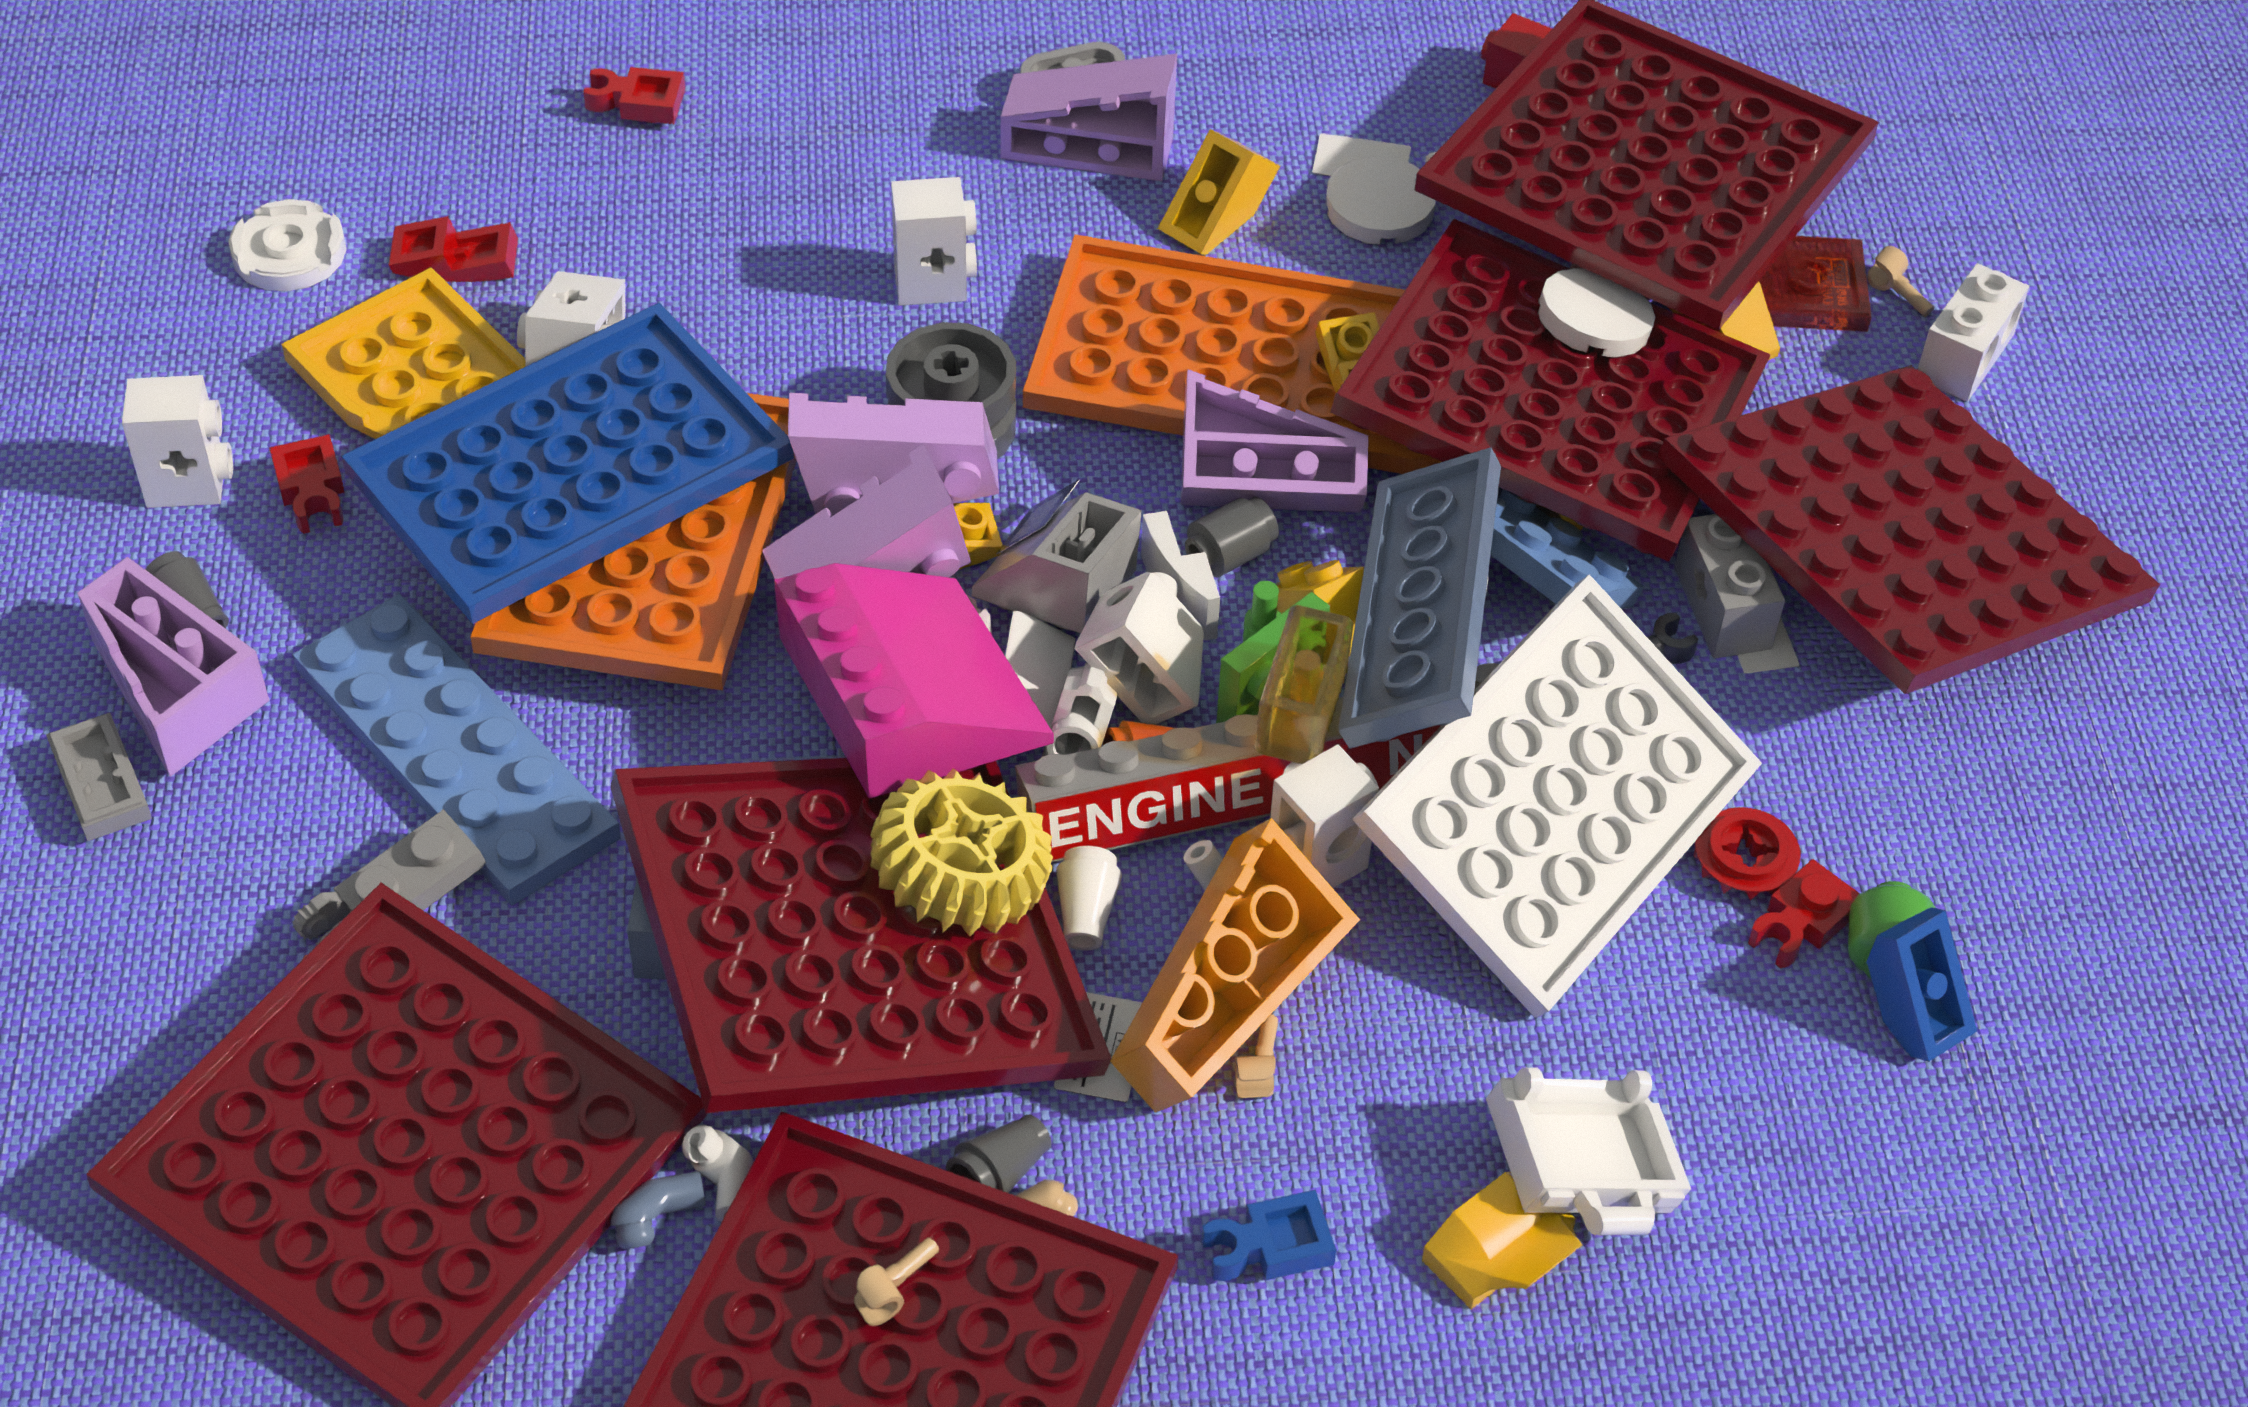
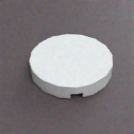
[1326,156,1436,244]
[228,199,347,292]
[1538,268,1655,358]

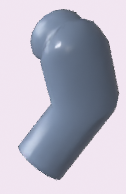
[610,1171,706,1249]

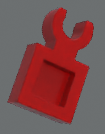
[583,67,685,124]
[269,434,345,534]
[1748,859,1860,969]

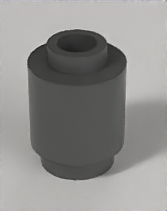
[1185,497,1279,578]

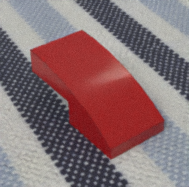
[389,216,518,282]

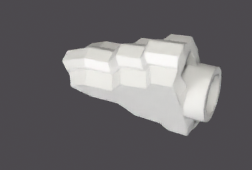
[1042,662,1117,757]

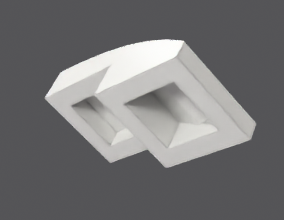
[1141,511,1220,640]

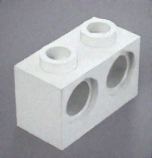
[1917,263,2030,402]

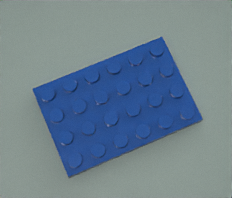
[341,302,794,624]

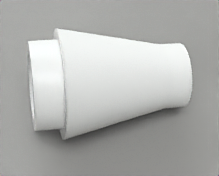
[1056,846,1122,951]

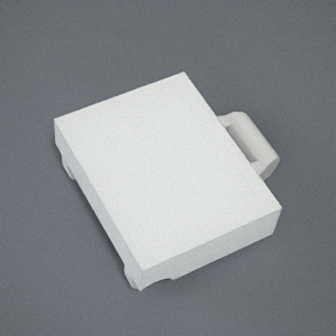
[1486,1067,1691,1235]

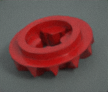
[1693,807,1801,901]

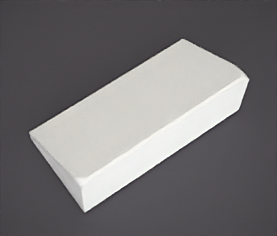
[1005,611,1075,728]

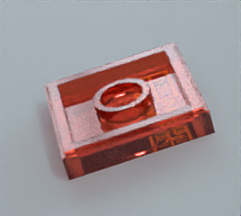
[1759,236,1872,332]

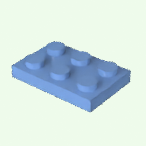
[1491,487,1644,609]

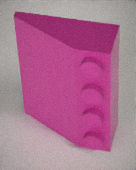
[774,563,1054,799]

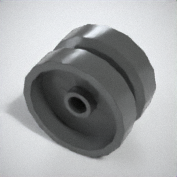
[886,322,1016,459]

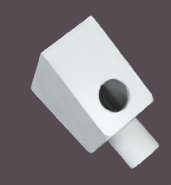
[1074,572,1204,725]

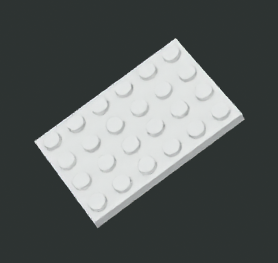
[1352,574,1762,1018]

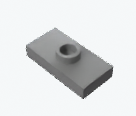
[46,712,152,842]

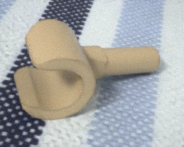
[1868,246,1934,317]
[1235,1014,1279,1098]
[854,1238,939,1326]

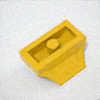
[1422,1171,1582,1310]

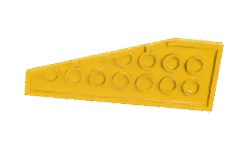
[281,267,525,439]

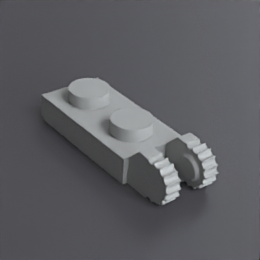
[292,809,486,945]

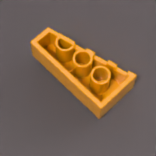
[1110,818,1360,1113]

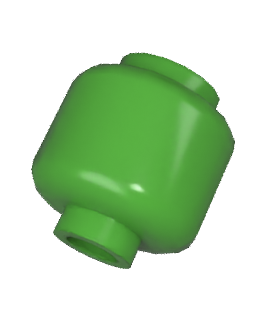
[1848,881,1936,978]

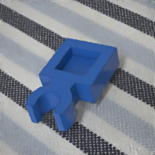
[1201,1189,1337,1281]

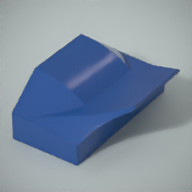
[1867,907,1977,1062]

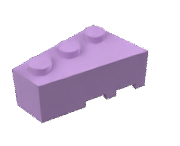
[1001,54,1177,181]
[788,393,999,515]

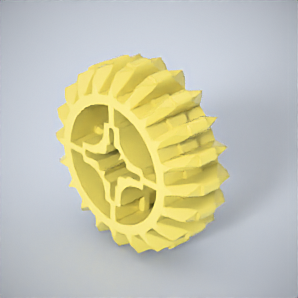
[870,768,1053,936]

